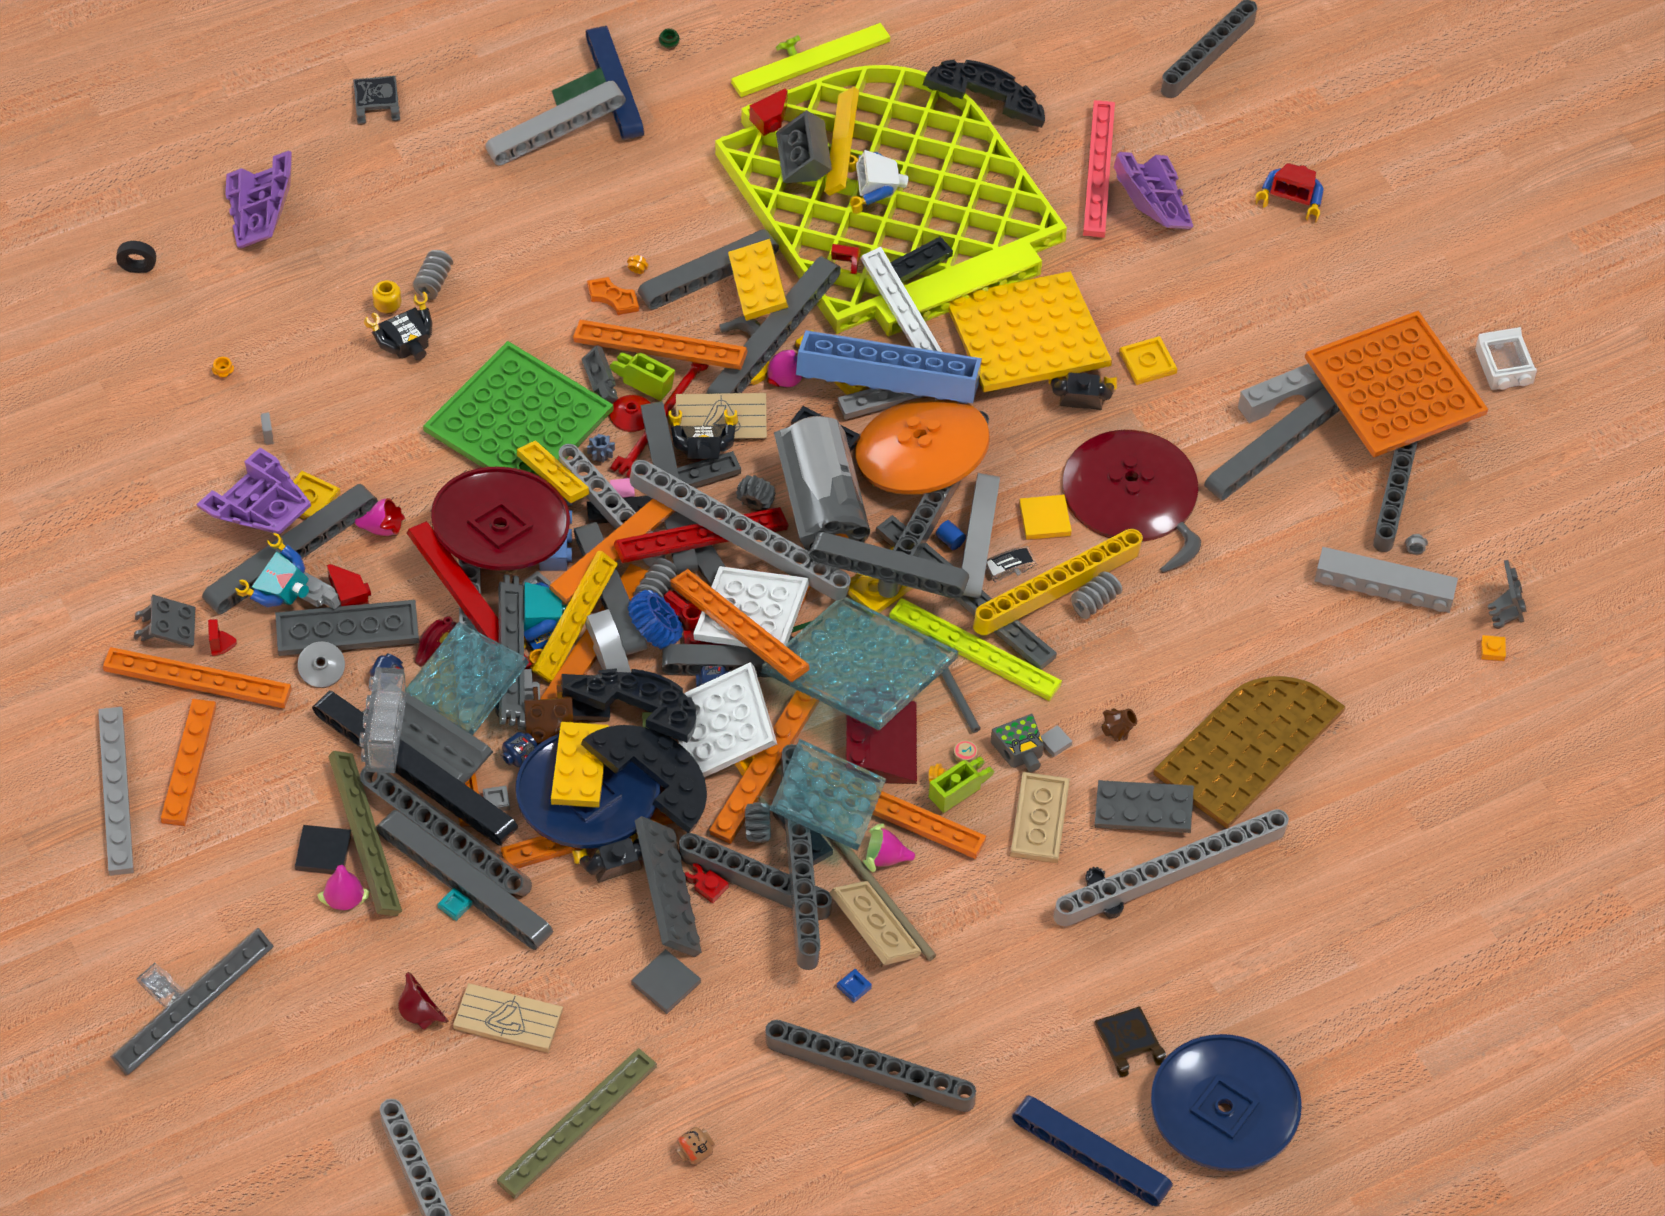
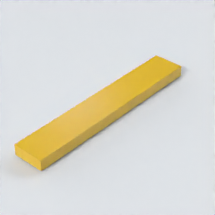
[825,86,859,196]
[532,551,618,683]

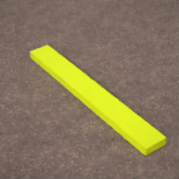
[731,23,890,97]
[889,598,1062,701]

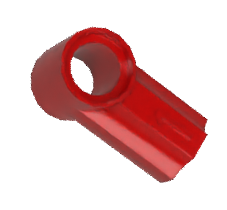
[664,590,702,631]

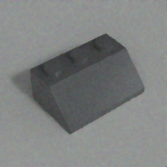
[776,110,832,183]

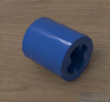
[936,520,966,550]

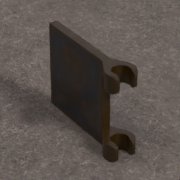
[1094,1006,1166,1078]

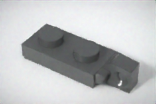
[581,345,618,404]

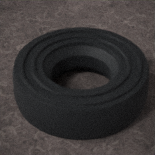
[116,241,157,273]

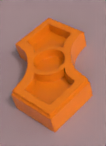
[587,277,639,315]

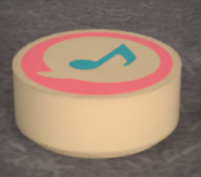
[954,740,978,763]

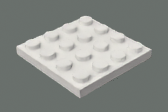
[693,566,809,647]
[678,662,777,778]

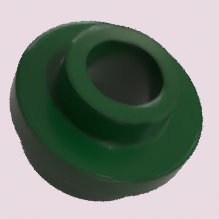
[659,28,680,48]

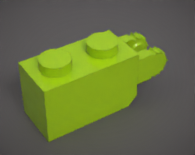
[610,353,675,401]
[928,756,995,813]

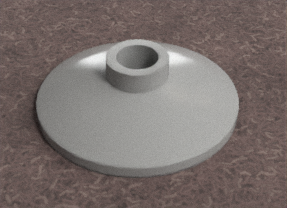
[298,641,345,688]

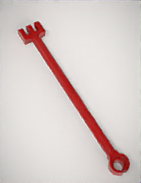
[610,362,709,478]

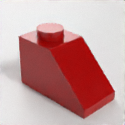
[749,88,788,136]
[327,564,371,606]

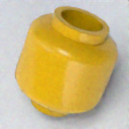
[372,280,402,313]

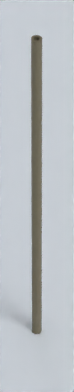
[777,764,936,961]

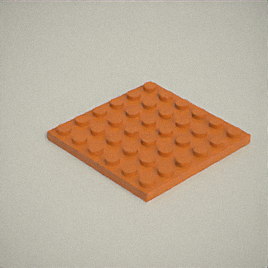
[1305,310,1489,458]

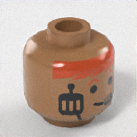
[676,1127,715,1165]

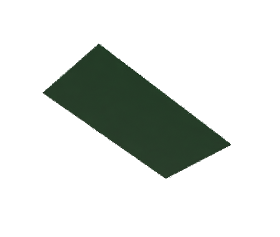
[552,67,606,106]

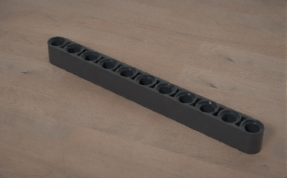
[312,691,518,846]

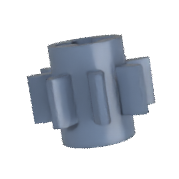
[587,434,615,463]

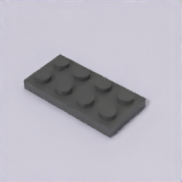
[1095,780,1194,833]

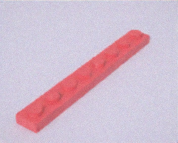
[1083,100,1115,238]

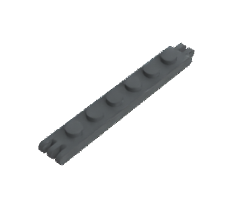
[498,574,525,727]

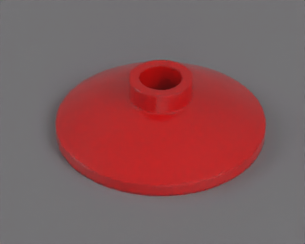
[609,395,650,432]

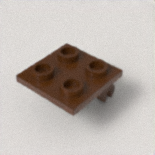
[524,685,573,746]

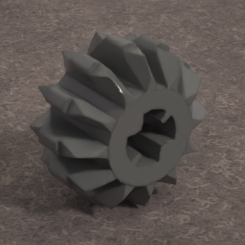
[736,475,776,511]
[745,802,771,843]

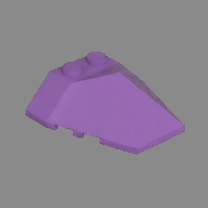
[225,151,292,249]
[1114,152,1194,229]
[197,448,311,534]

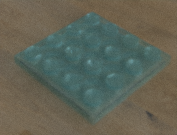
[405,622,529,735]
[769,739,886,850]

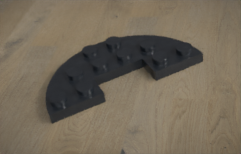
[922,59,1045,128]
[563,668,696,743]
[581,725,707,833]

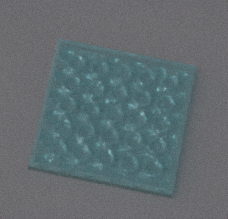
[762,597,958,730]

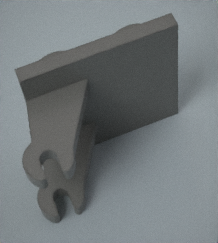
[1488,560,1527,628]
[134,595,196,648]

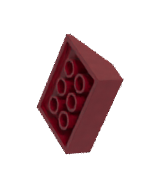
[846,688,917,784]

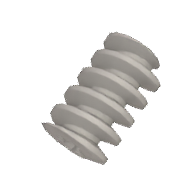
[413,250,453,300]
[633,558,677,597]
[1071,571,1122,619]

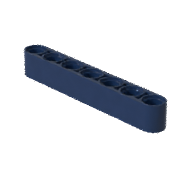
[585,25,644,140]
[1012,1095,1173,1207]

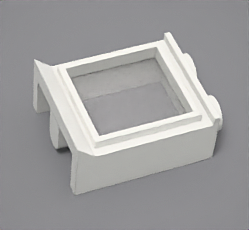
[1475,327,1537,390]

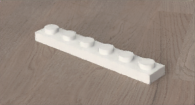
[861,247,942,352]

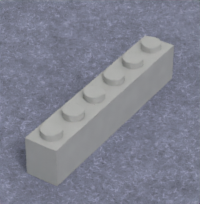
[1315,547,1458,613]

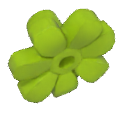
[776,35,801,56]

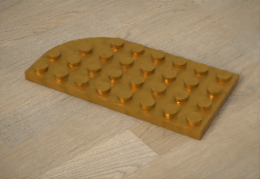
[1153,676,1345,829]

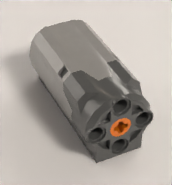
[774,416,870,552]

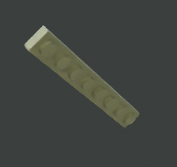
[328,751,402,916]
[497,1048,657,1199]

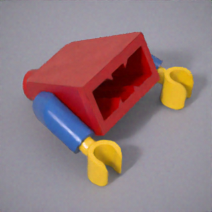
[1255,163,1324,223]

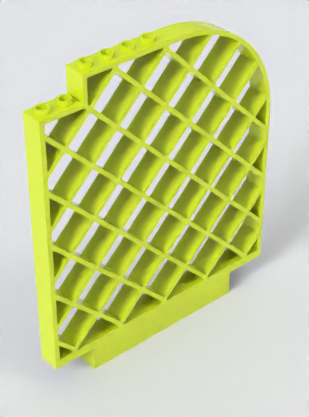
[715,65,1067,337]

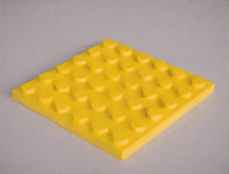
[948,271,1112,392]

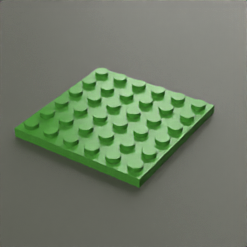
[423,341,614,477]

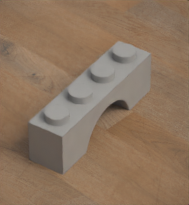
[1238,363,1324,423]

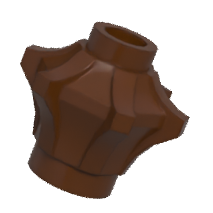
[1101,708,1138,742]

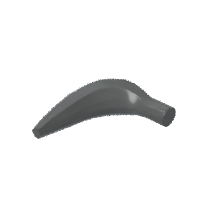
[719,316,761,336]
[1160,522,1201,573]

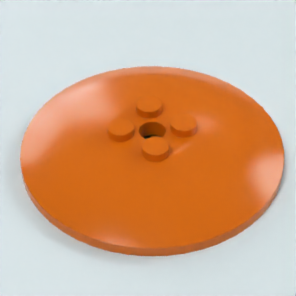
[856,396,990,494]

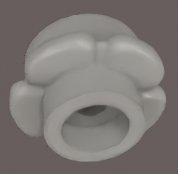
[1405,534,1428,555]

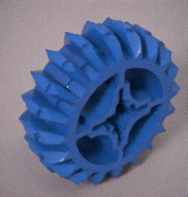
[627,590,683,649]

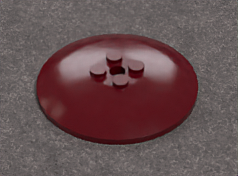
[1063,430,1198,542]
[431,466,570,570]

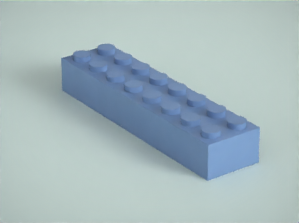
[796,330,982,403]

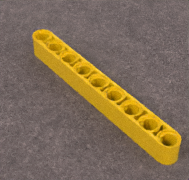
[973,529,1143,635]

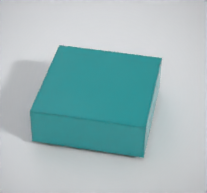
[438,888,472,921]

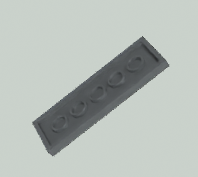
[275,600,419,656]
[635,816,702,957]

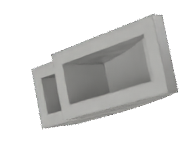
[585,609,631,673]

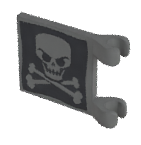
[353,76,400,124]

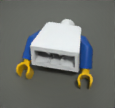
[848,150,908,214]

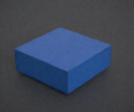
[837,969,872,1003]

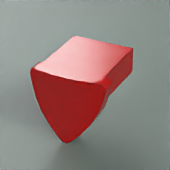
[831,244,861,274]
[208,619,237,656]

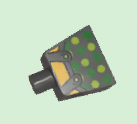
[990,714,1044,772]

